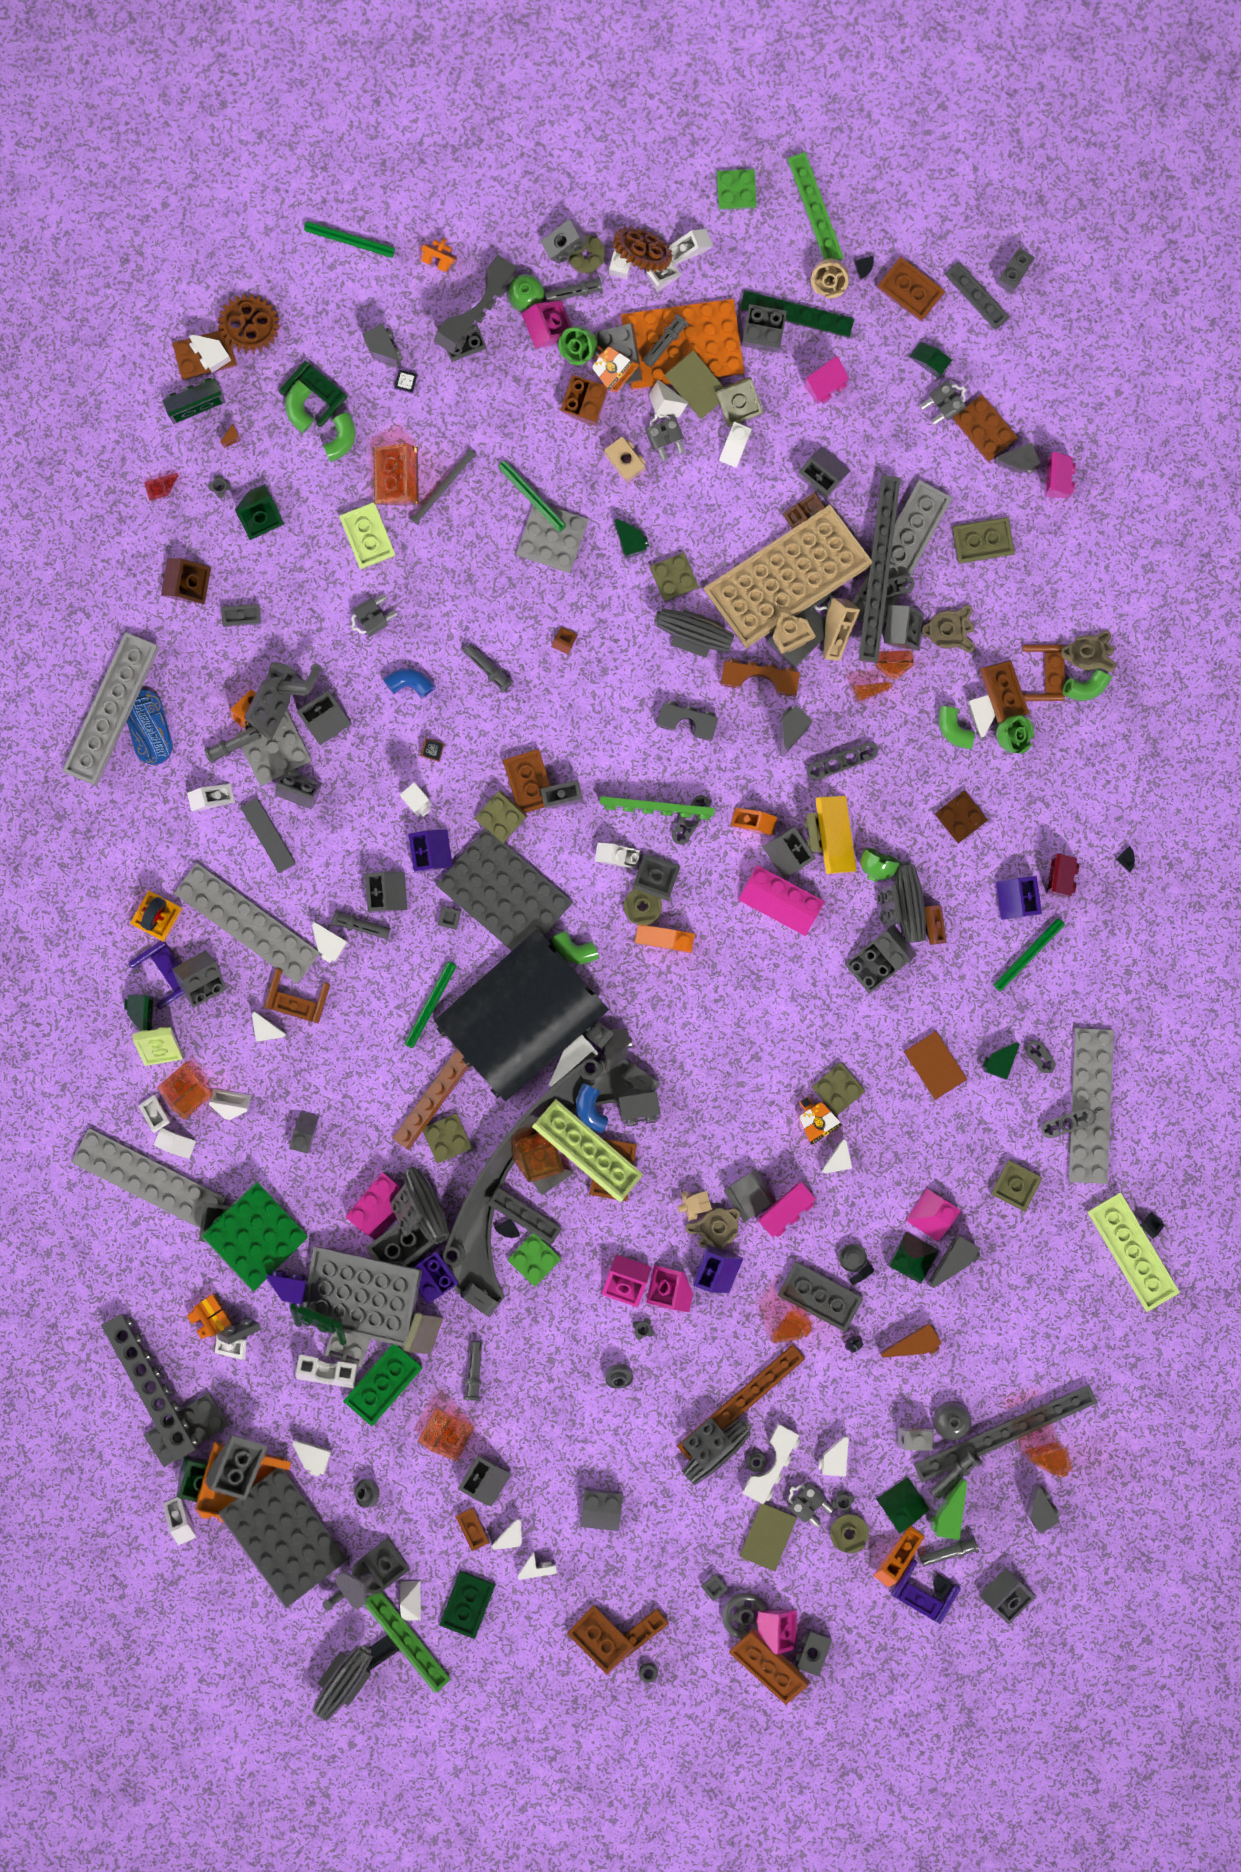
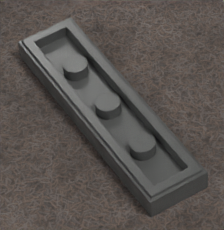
[945,262,1010,331]
[240,798,296,874]
[487,1187,562,1245]

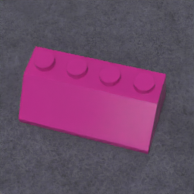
[738,865,825,936]

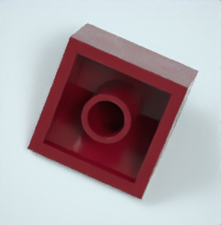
[1046,853,1079,897]

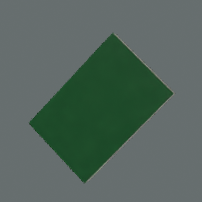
[439,1570,496,1639]

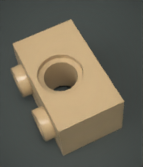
[604,437,646,483]

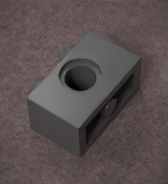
[541,219,588,264]
[997,247,1035,294]
[794,1629,832,1677]

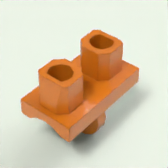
[421,238,457,272]

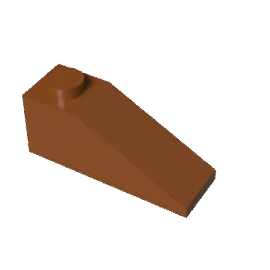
[879,1323,942,1358]

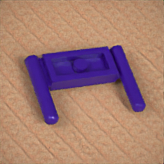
[129,941,184,1009]
[890,1559,961,1624]

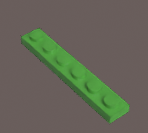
[787,152,844,261]
[600,796,716,820]
[365,1592,451,1694]

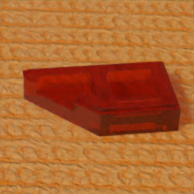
[144,472,179,501]

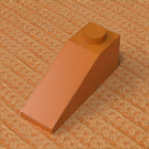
[635,925,695,954]
[873,1526,925,1588]

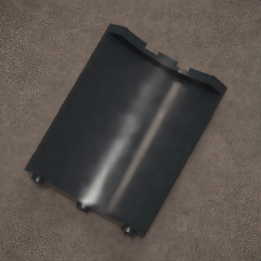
[434,929,609,1102]

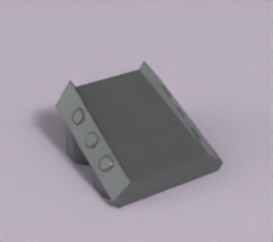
[723,1169,776,1222]

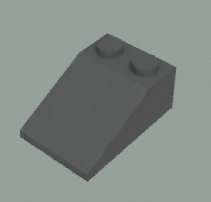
[767,608,826,669]
[927,1235,980,1288]
[205,1435,268,1500]

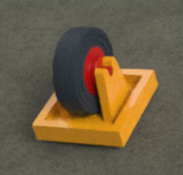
[130,890,183,942]

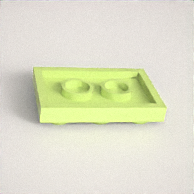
[339,502,396,570]
[132,1027,183,1066]

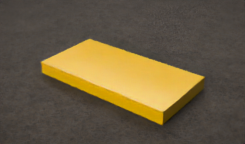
[816,796,857,874]

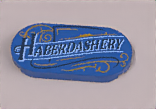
[127,690,173,765]

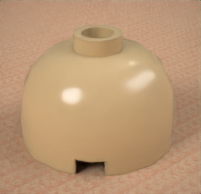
[811,258,849,298]

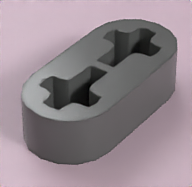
[1026,1041,1056,1073]

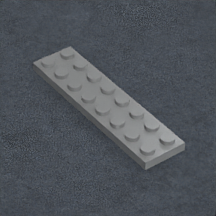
[852,480,952,627]
[62,632,160,786]
[174,863,320,984]
[1068,1028,1114,1184]
[71,1128,226,1228]

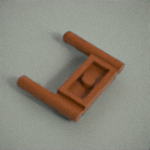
[1022,644,1065,701]
[264,968,330,1024]

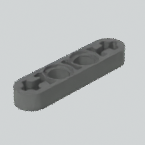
[807,742,878,781]

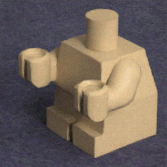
[677,1191,712,1221]

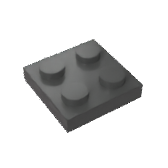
[632,854,681,901]

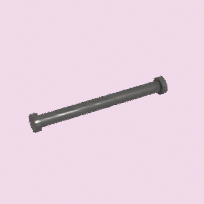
[409,449,477,525]

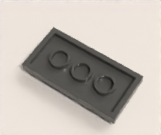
[777,1261,864,1332]
[143,1392,230,1467]

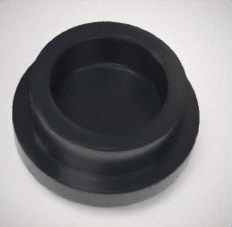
[845,1335,863,1353]

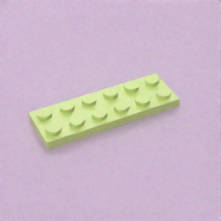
[532,1099,644,1202]
[1087,1192,1180,1312]

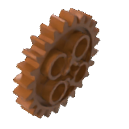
[612,226,673,273]
[218,294,280,355]

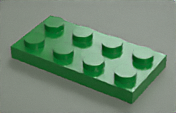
[343,1344,423,1427]

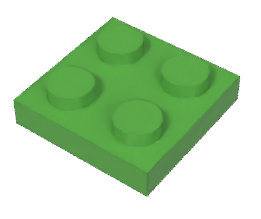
[717,169,757,210]
[507,1233,561,1287]

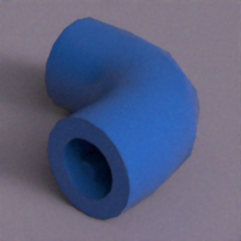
[383,668,436,698]
[576,1083,608,1134]

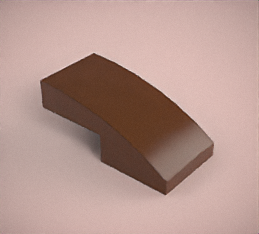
[782,492,826,529]

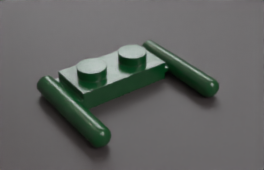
[279,360,348,427]
[289,1303,347,1345]

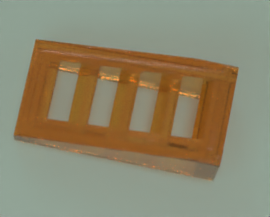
[851,682,893,702]

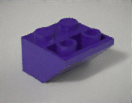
[408,829,453,873]
[996,876,1042,920]
[693,1244,743,1293]
[413,1251,459,1304]
[266,1270,308,1305]

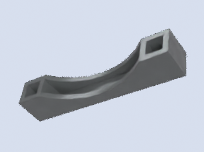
[434,255,517,354]

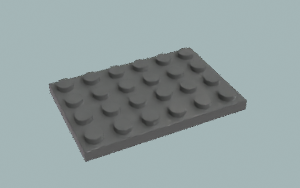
[436,828,573,951]
[303,1246,422,1347]
[217,1467,347,1608]

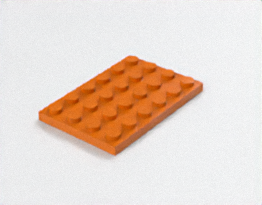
[621,299,744,390]

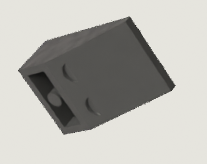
[845,925,917,994]

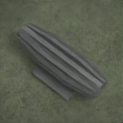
[654,608,735,658]
[877,861,926,943]
[390,1167,450,1244]
[682,1417,752,1485]
[312,1644,373,1721]

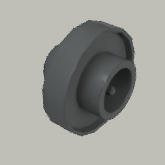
[839,1244,867,1272]
[605,1364,633,1389]
[355,1479,379,1508]

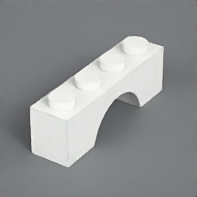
[742,1423,800,1504]

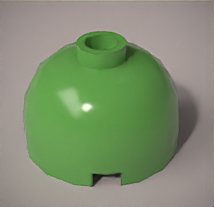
[507,274,545,312]
[558,325,597,365]
[996,715,1034,754]
[860,847,899,882]

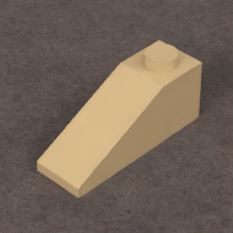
[823,598,860,661]

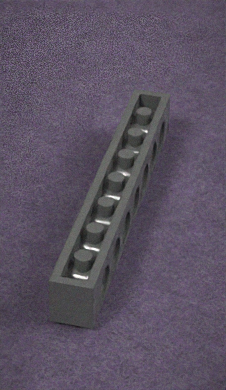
[101,1314,199,1462]

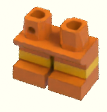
[187,1293,234,1339]

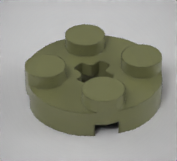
[568,235,605,274]
[624,889,662,926]
[830,1514,869,1554]

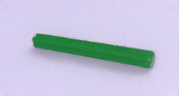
[304,221,395,258]
[498,460,566,532]
[993,918,1065,992]
[404,961,457,1048]

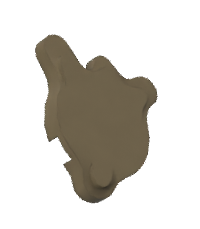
[921,605,975,653]
[1061,630,1116,672]
[685,1207,740,1250]

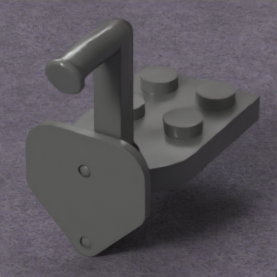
[244,662,322,739]
[322,1538,410,1611]

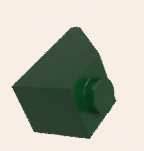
[909,342,952,379]
[614,519,649,559]
[982,1042,1020,1080]

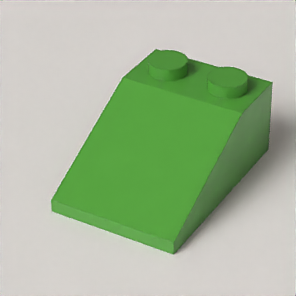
[930,1477,968,1540]

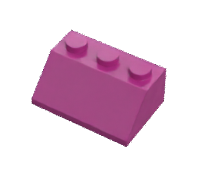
[345,1172,402,1240]
[757,1181,816,1237]

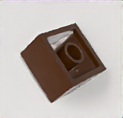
[161,558,211,605]

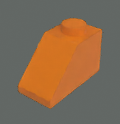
[731,807,778,836]

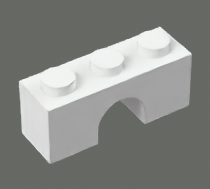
[400,783,432,817]
[296,1355,357,1389]

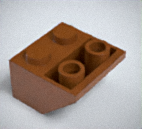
[560,375,608,427]

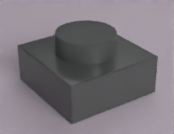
[438,907,461,930]
[701,1573,728,1602]

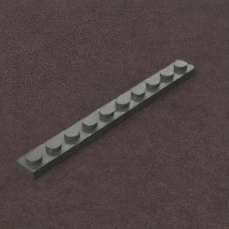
[858,475,901,663]
[913,1384,1097,1482]

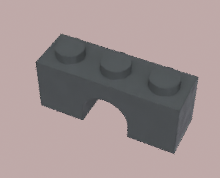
[657,701,718,742]

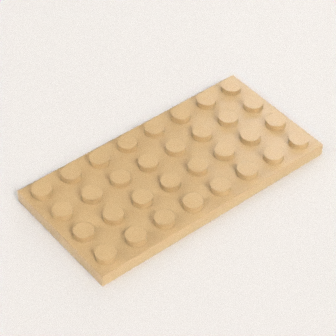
[703,505,873,649]

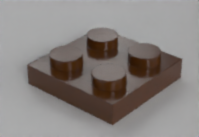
[934,790,988,844]

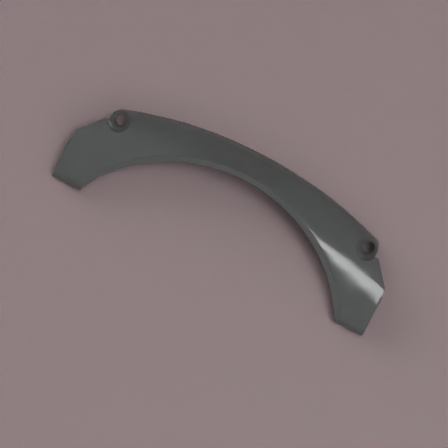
[443,1059,661,1317]

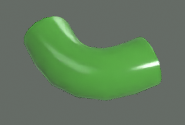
[285,380,315,434]
[323,412,356,463]
[1062,668,1113,701]
[939,706,975,750]
[550,931,600,965]

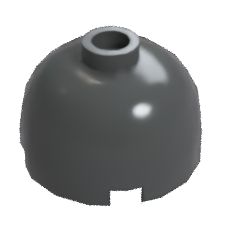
[933,1401,972,1440]

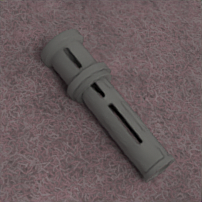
[545,276,603,302]
[642,314,689,368]
[463,643,514,693]
[204,727,262,763]
[331,909,391,940]
[463,1341,483,1401]
[931,1450,982,1499]
[919,1536,979,1567]

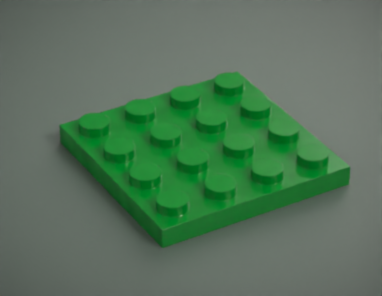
[201,1182,308,1292]

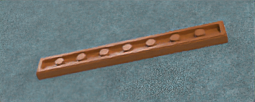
[677,1344,805,1461]

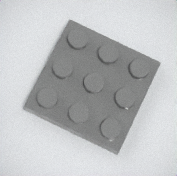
[516,506,589,574]
[235,710,312,787]

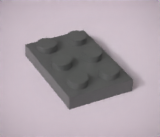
[596,323,643,385]

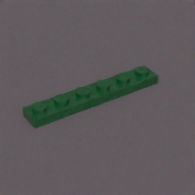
[740,290,855,338]

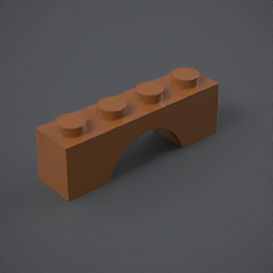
[720,659,800,697]

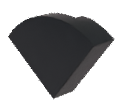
[854,256,874,280]
[1116,846,1135,873]
[495,1219,520,1238]
[848,1265,875,1285]
[933,1572,953,1600]

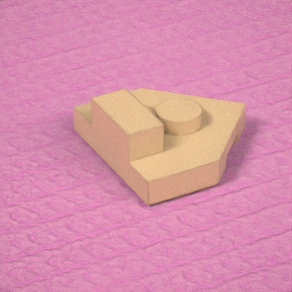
[772,611,816,654]

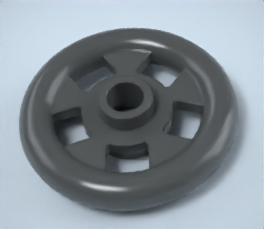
[722,1593,767,1639]

